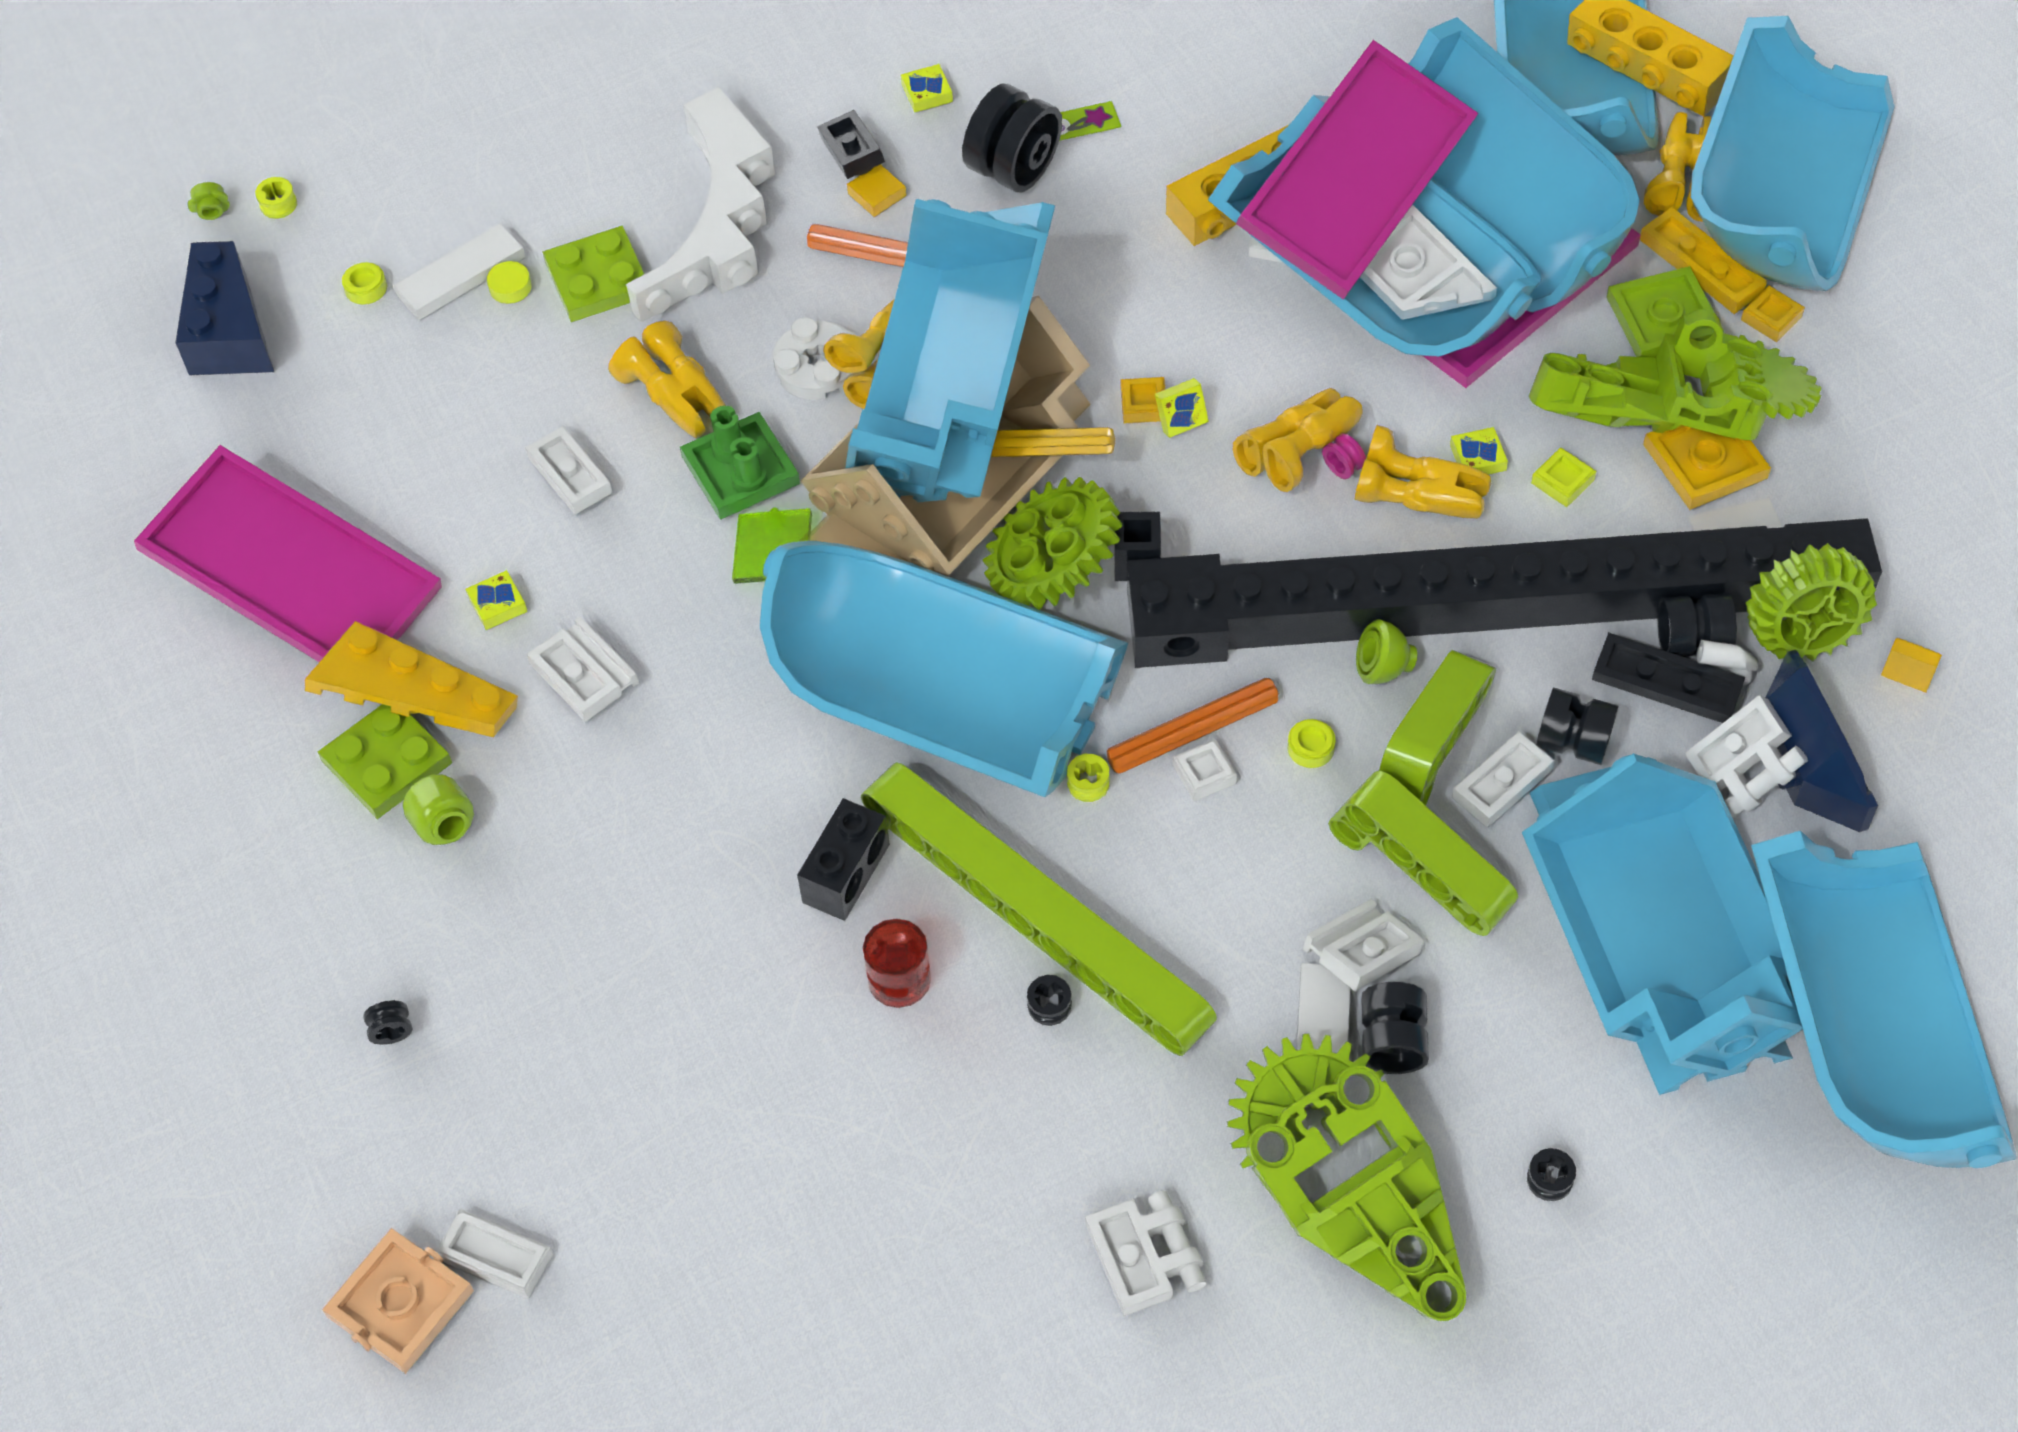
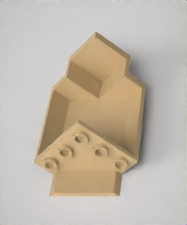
[801,296,1090,576]

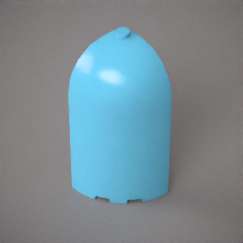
[1494,0,1659,155]
[1691,16,1895,291]
[1408,17,1640,312]
[1208,95,1542,357]
[760,541,1128,797]
[1751,831,2017,1168]

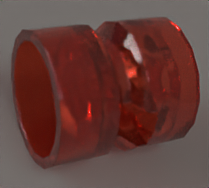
[862,918,931,1008]

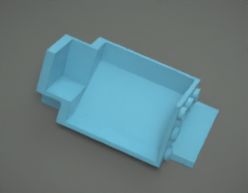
[845,199,1055,502]
[1522,753,1803,1095]

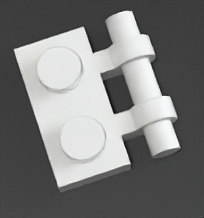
[1685,695,1808,818]
[1085,1190,1207,1316]

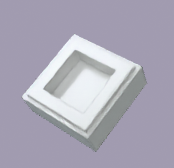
[1173,739,1237,802]

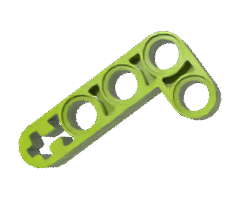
[1379,650,1496,805]
[1328,771,1518,936]

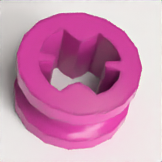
[1322,433,1366,479]

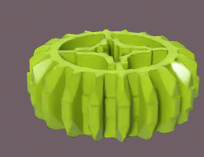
[1746,543,1877,662]

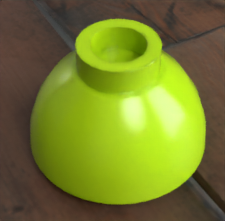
[1356,619,1417,685]

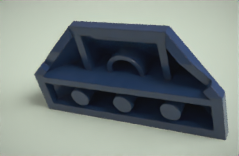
[1765,649,1878,832]

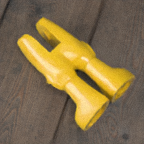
[1644,112,1712,222]
[823,299,895,409]
[608,321,726,439]
[1232,388,1363,492]
[1354,425,1491,519]

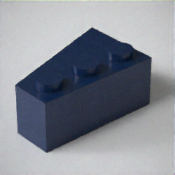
[175,241,274,375]

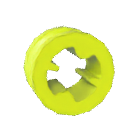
[255,177,297,219]
[1067,753,1110,802]

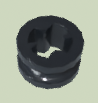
[1027,975,1072,1026]
[363,1000,413,1045]
[1527,1148,1576,1201]

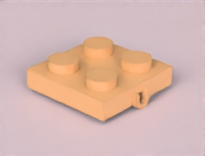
[322,1228,474,1374]

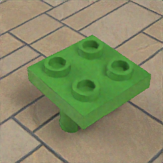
[680,406,800,520]

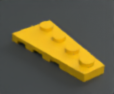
[305,621,518,738]

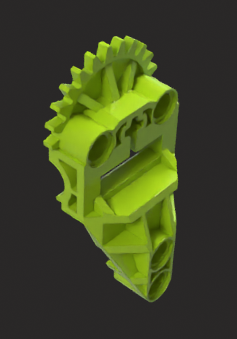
[1528,309,1822,440]
[1227,1034,1466,1321]

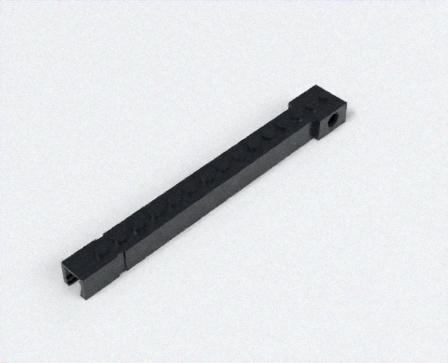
[1127,518,1882,668]

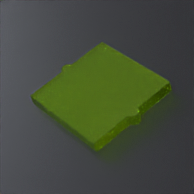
[732,507,812,584]

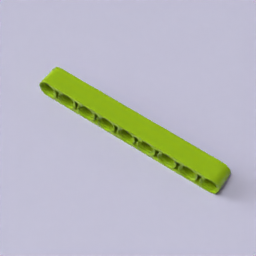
[860,762,1217,1056]

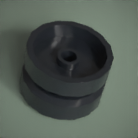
[962,83,1062,192]

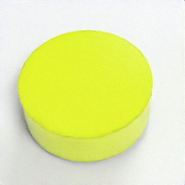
[487,261,532,304]
[342,262,387,305]
[1287,719,1336,768]

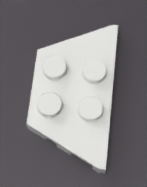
[1360,205,1497,320]

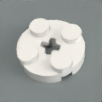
[773,317,855,400]

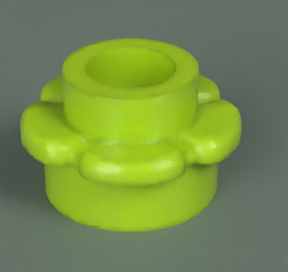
[187,182,230,220]

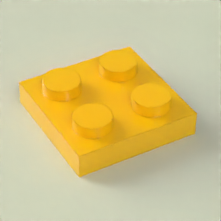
[1643,425,1771,510]

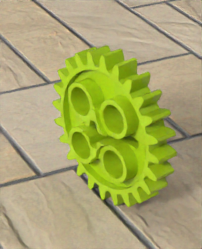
[983,477,1122,610]

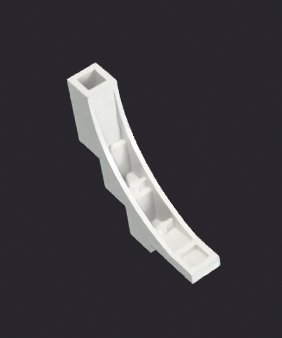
[626,87,775,322]

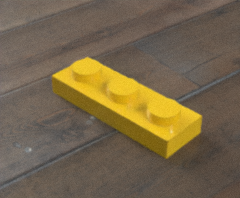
[1640,207,1767,314]

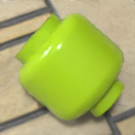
[403,774,474,845]

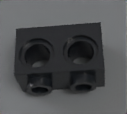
[797,798,890,921]

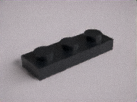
[1592,632,1745,723]

